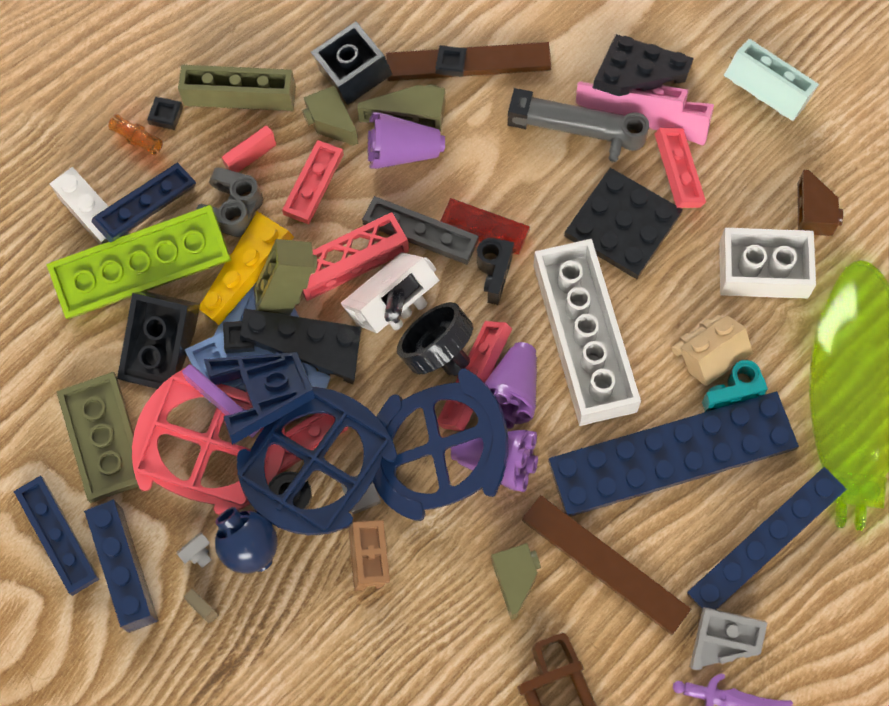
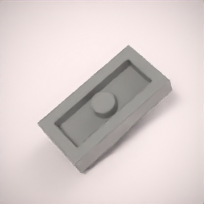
[177,532,211,568]

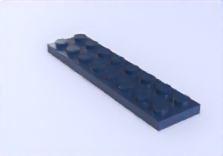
[548,391,799,517]

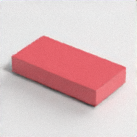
[222,126,276,173]

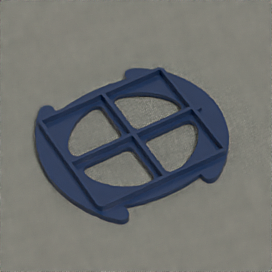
[373,368,508,521]
[237,387,397,535]

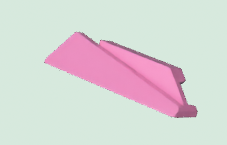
[576,81,714,145]

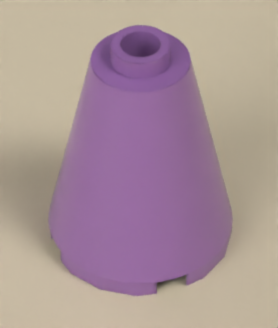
[368,112,445,169]

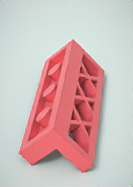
[302,212,409,301]

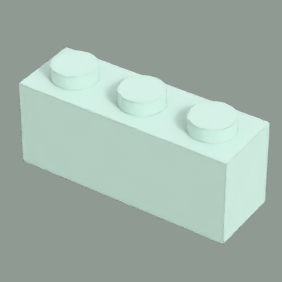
[724,39,819,121]

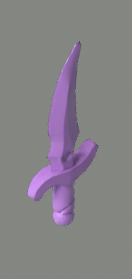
[673,674,793,706]

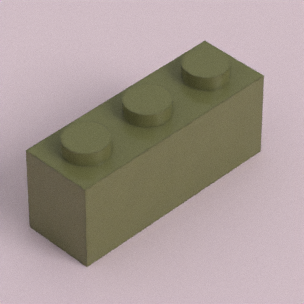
[254,239,317,316]

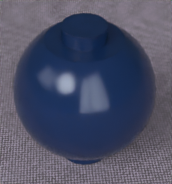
[215,507,278,574]

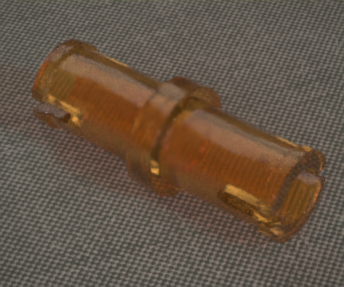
[108,114,163,155]

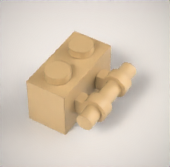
[671,315,753,386]

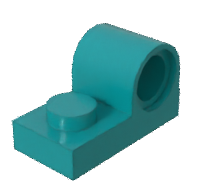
[702,360,768,412]

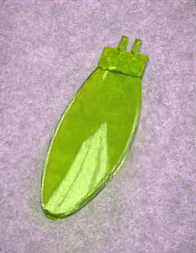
[809,260,889,531]

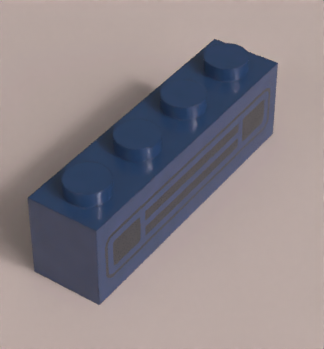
[84,500,159,633]

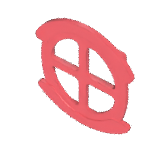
[132,368,286,515]

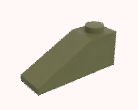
[357,85,446,131]

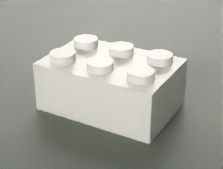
[719,228,816,299]

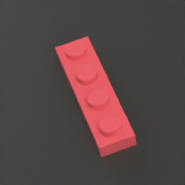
[437,321,512,431]

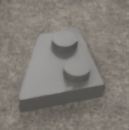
[690,607,767,670]

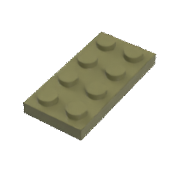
[56,372,138,503]

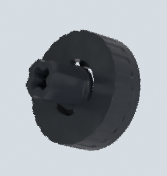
[397,302,473,376]

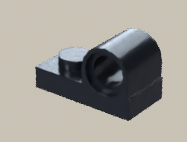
[477,238,514,305]

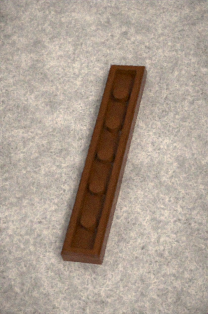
[386,42,551,81]
[522,495,691,635]

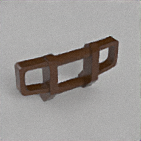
[517,633,596,706]

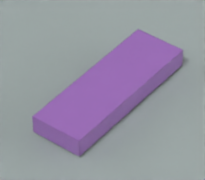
[182,364,259,438]

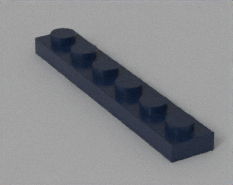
[687,467,847,610]

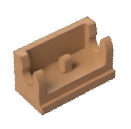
[348,520,390,591]

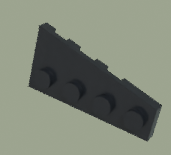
[240,309,361,385]

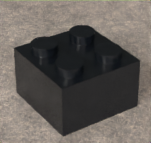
[311,21,393,106]

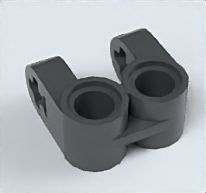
[196,167,263,237]

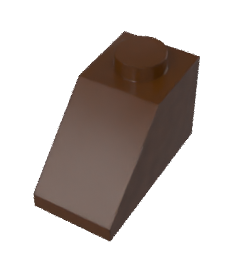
[797,170,843,236]

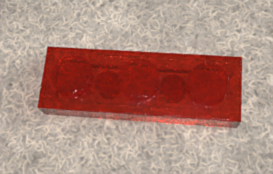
[440,198,530,255]

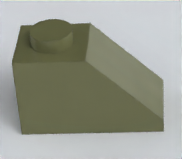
[302,85,358,146]
[491,543,541,620]

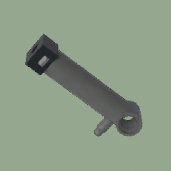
[507,88,649,162]

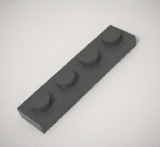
[362,196,479,265]

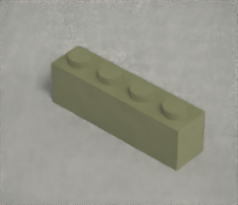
[178,65,296,111]

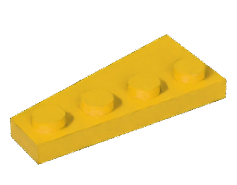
[199,211,294,325]

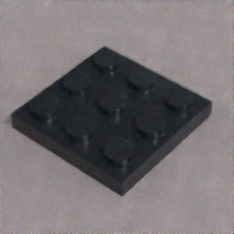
[564,167,683,279]

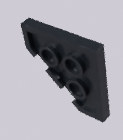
[592,34,694,97]

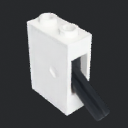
[341,252,440,333]

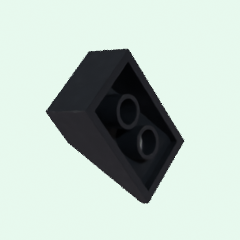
[117,291,200,389]

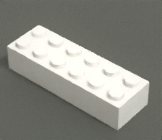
[534,239,641,426]

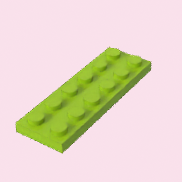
[46,205,232,319]

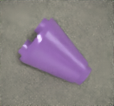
[484,342,537,429]
[451,430,538,492]

